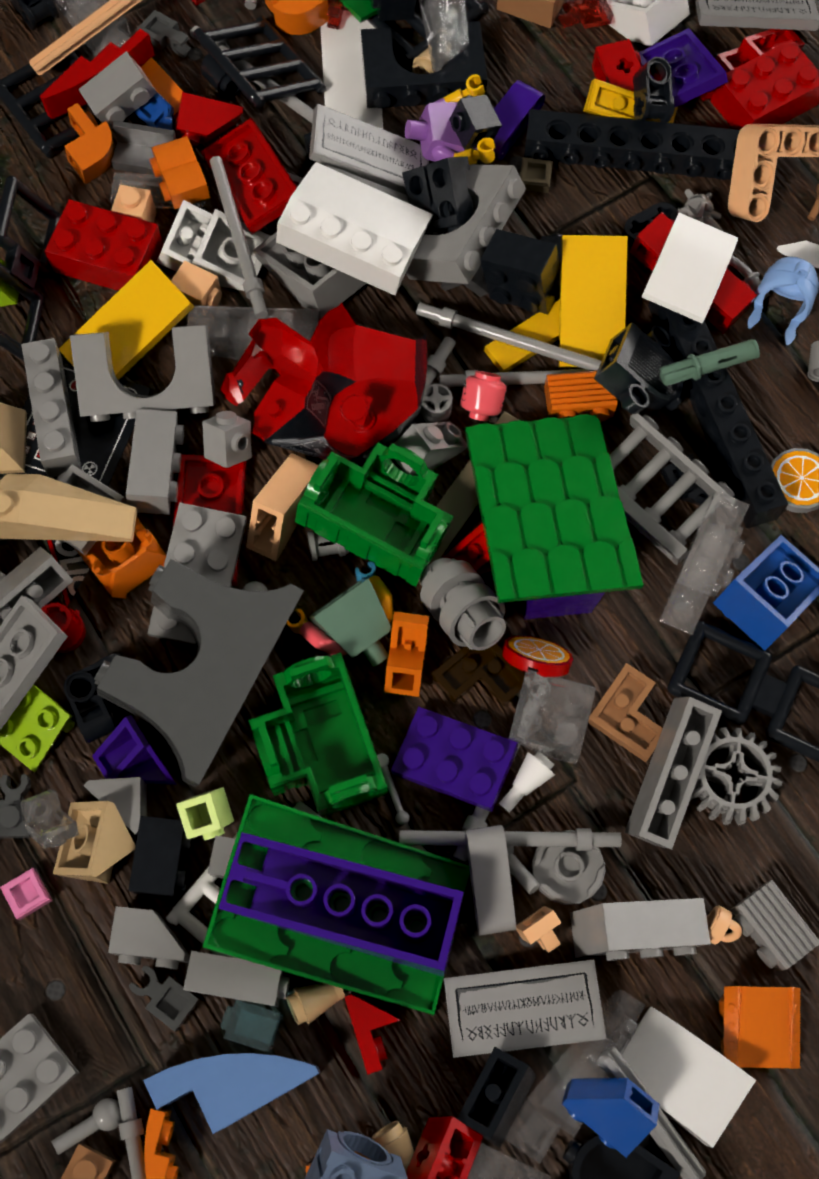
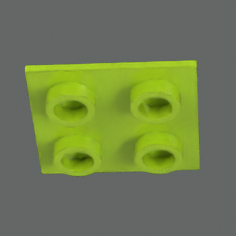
[0,684,75,772]

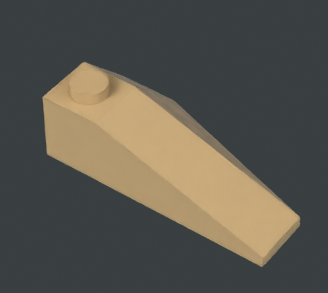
[0,474,137,542]

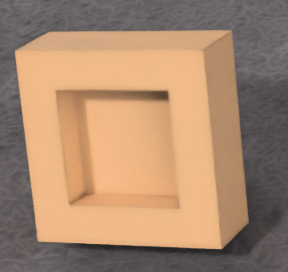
[516,906,561,953]

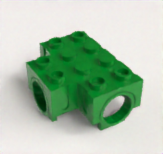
[295,442,454,587]
[249,652,388,817]

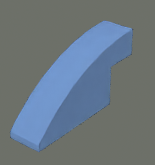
[143,1053,321,1134]

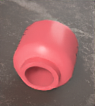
[460,371,507,421]

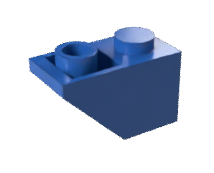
[562,1078,660,1158]

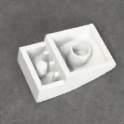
[156,200,270,291]
[642,213,738,323]
[620,1006,756,1148]

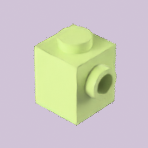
[176,787,234,840]

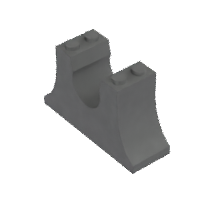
[94,559,304,787]

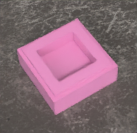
[0,868,53,920]

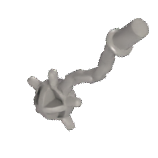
[677,189,770,300]

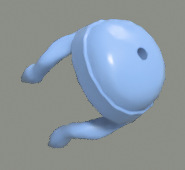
[747,257,819,346]

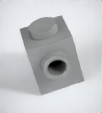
[202,411,252,468]

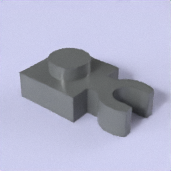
[0,774,34,839]
[129,966,201,1032]

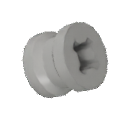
[420,384,453,423]

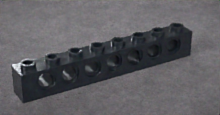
[524,109,740,180]
[648,301,788,529]

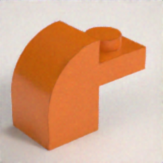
[265,0,330,35]
[64,103,114,184]
[384,611,429,697]

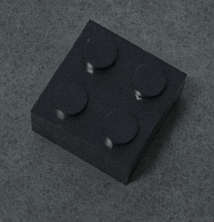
[480,229,560,315]

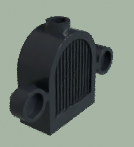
[594,322,683,416]
[562,1133,681,1179]

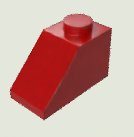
[175,92,243,146]

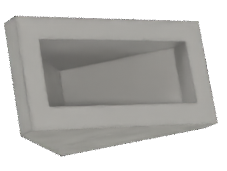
[83,777,147,836]

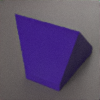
[92,715,177,785]

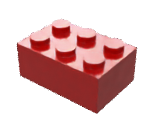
[710,39,819,130]
[45,199,164,291]

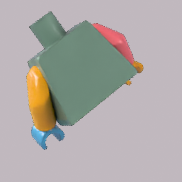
[286,561,393,667]

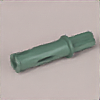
[659,339,760,386]

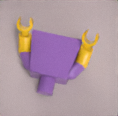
[405,74,495,165]

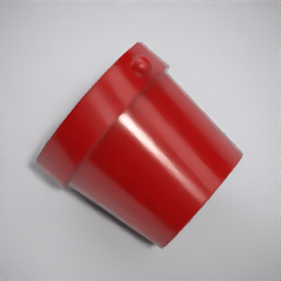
[41,603,86,653]

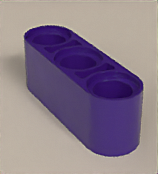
[494,80,545,161]

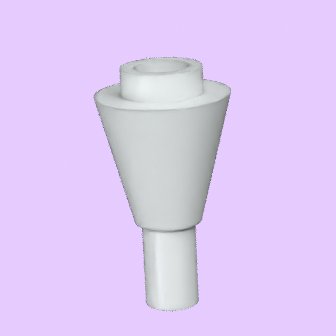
[499,751,555,813]

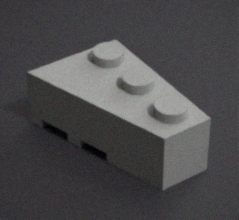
[570,898,711,961]

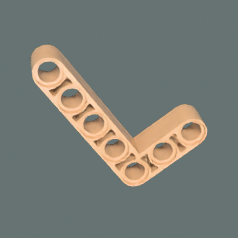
[728,124,819,222]

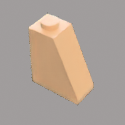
[246,453,319,561]

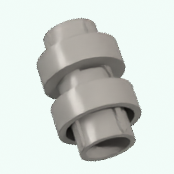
[420,558,506,650]

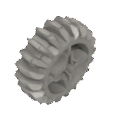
[690,727,782,825]

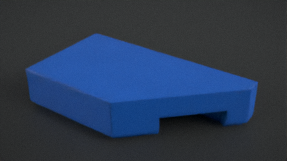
[134,93,174,130]

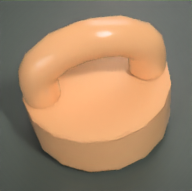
[707,905,742,945]

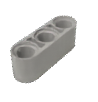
[465,825,516,936]

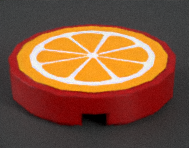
[502,636,573,677]

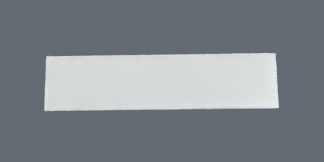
[321,0,383,129]

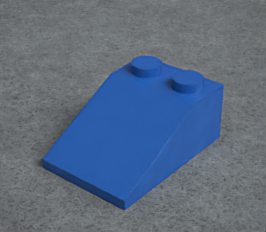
[713,535,819,651]

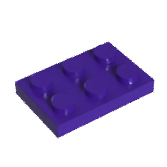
[639,28,728,108]
[391,706,518,812]

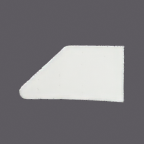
[777,240,819,268]

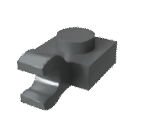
[136,10,192,58]

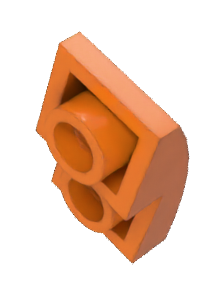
[141,58,183,119]
[144,1108,179,1179]

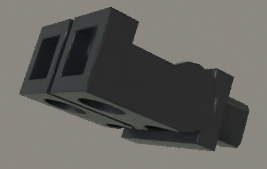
[402,156,475,235]

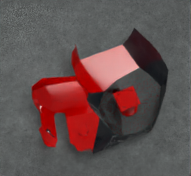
[220,303,427,463]

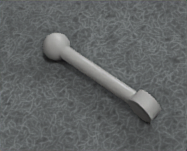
[377,753,409,825]

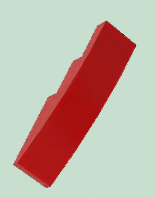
[40,28,155,119]
[699,29,805,101]

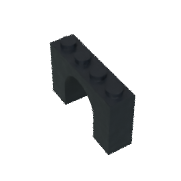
[361,21,487,109]

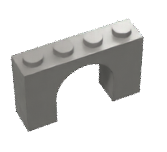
[406,165,526,284]
[70,324,216,422]
[183,836,290,1007]

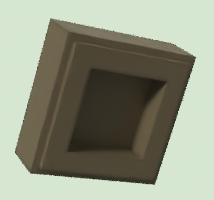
[520,157,553,193]

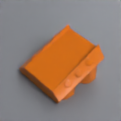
[74,517,167,599]
[719,986,801,1069]

